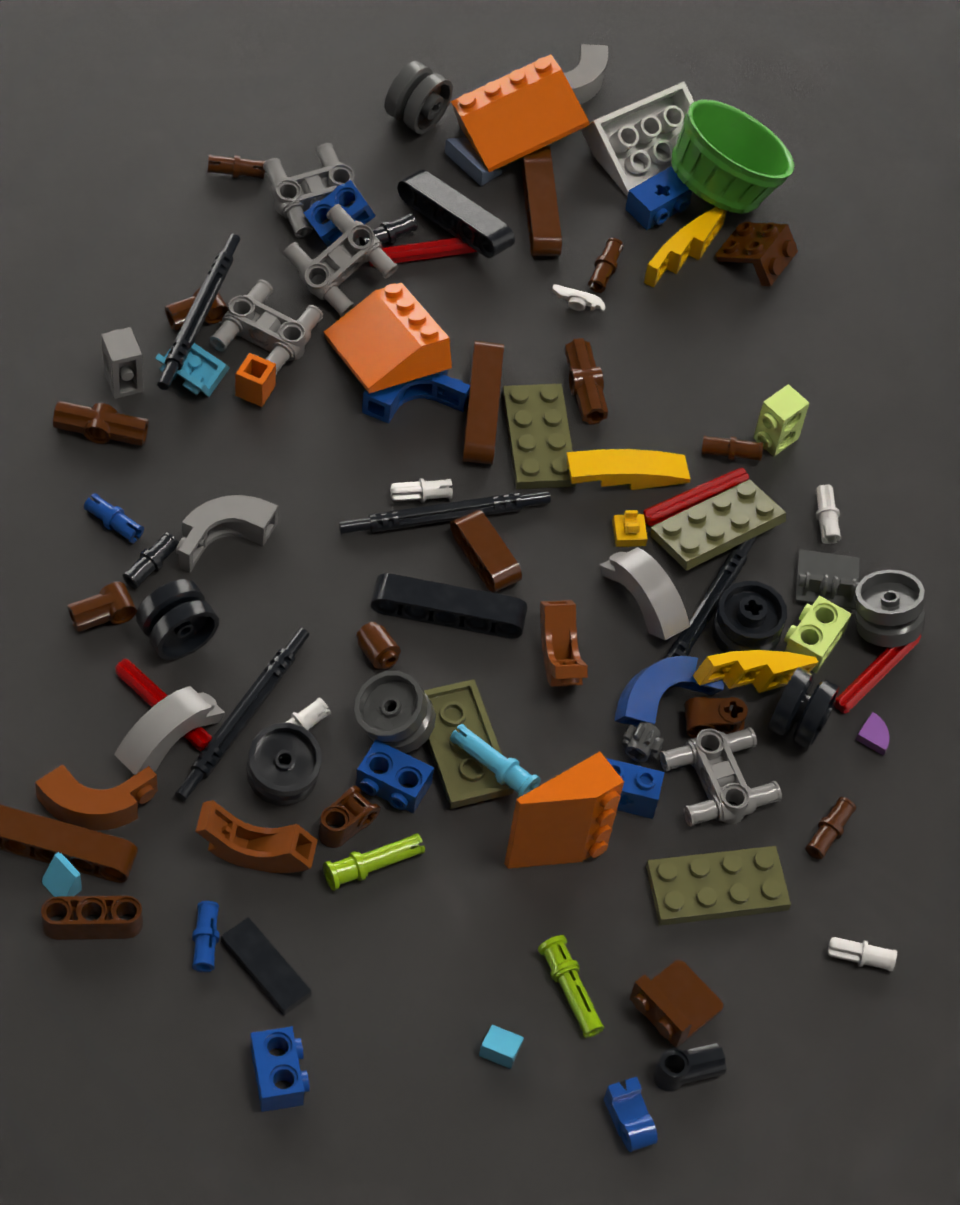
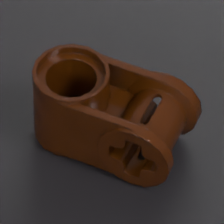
[684,697,748,738]
[318,785,381,848]

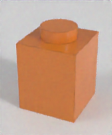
[235,353,276,407]

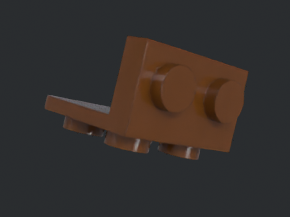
[716,221,798,286]
[630,960,724,1048]

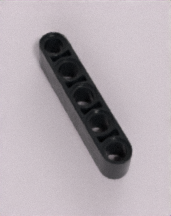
[397,170,515,258]
[370,573,528,639]

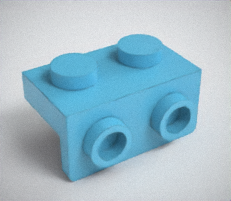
[155,343,230,397]

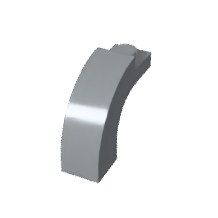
[564,44,608,105]
[176,495,278,573]
[599,547,691,640]
[114,686,225,775]

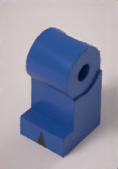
[604,1076,658,1152]

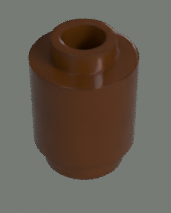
[356,622,401,669]

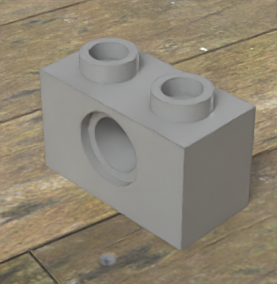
[101,327,143,399]

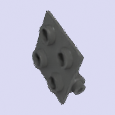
[795,549,860,610]

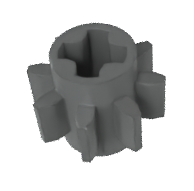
[622,722,664,762]

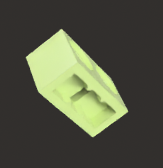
[753,384,809,457]
[784,595,852,673]

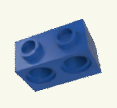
[304,179,376,248]
[356,739,434,814]
[250,1026,310,1112]

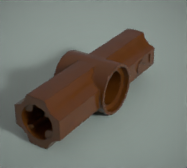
[564,338,608,425]
[53,401,149,446]

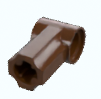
[165,287,229,331]
[68,582,137,632]

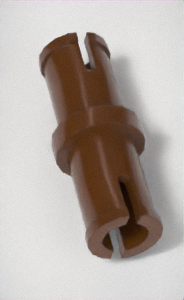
[207,154,266,179]
[588,238,624,293]
[701,435,763,461]
[805,797,857,860]

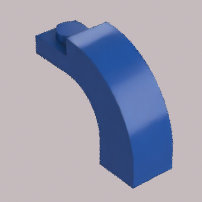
[362,370,470,424]
[614,656,725,727]

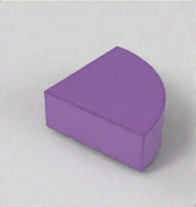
[856,712,890,756]

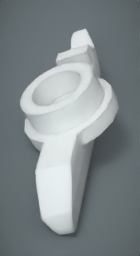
[552,284,605,311]

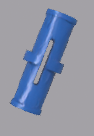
[84,493,144,543]
[192,900,220,972]

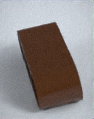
[450,510,522,593]
[41,895,143,940]

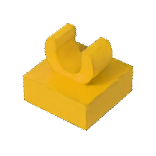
[612,510,648,547]

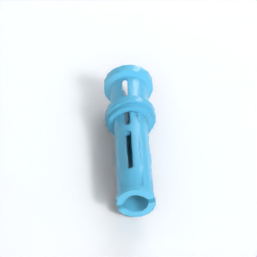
[450,724,541,798]

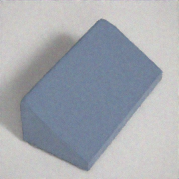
[445,138,502,186]

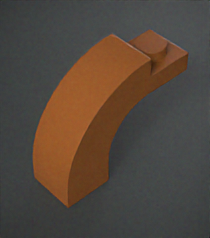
[540,600,588,686]
[35,764,158,831]
[195,800,318,873]

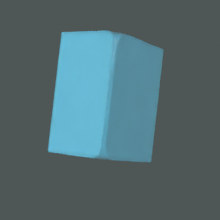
[42,852,82,897]
[479,1025,524,1069]

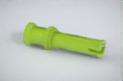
[323,833,425,891]
[538,935,605,1038]

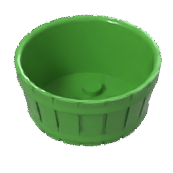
[671,100,794,214]

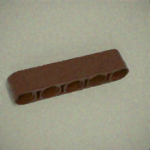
[520,145,562,256]
[463,341,504,465]
[0,804,138,883]

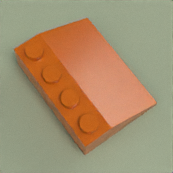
[451,54,590,173]
[323,283,452,393]
[504,751,624,869]

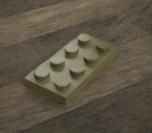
[502,383,577,489]
[651,479,786,571]
[424,679,514,809]
[646,846,791,926]

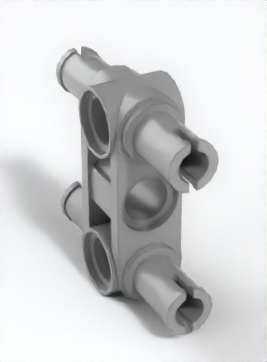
[263,143,357,238]
[283,204,398,317]
[210,279,323,375]
[659,727,782,826]

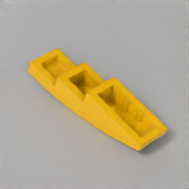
[644,207,727,288]
[567,449,691,490]
[693,650,819,693]

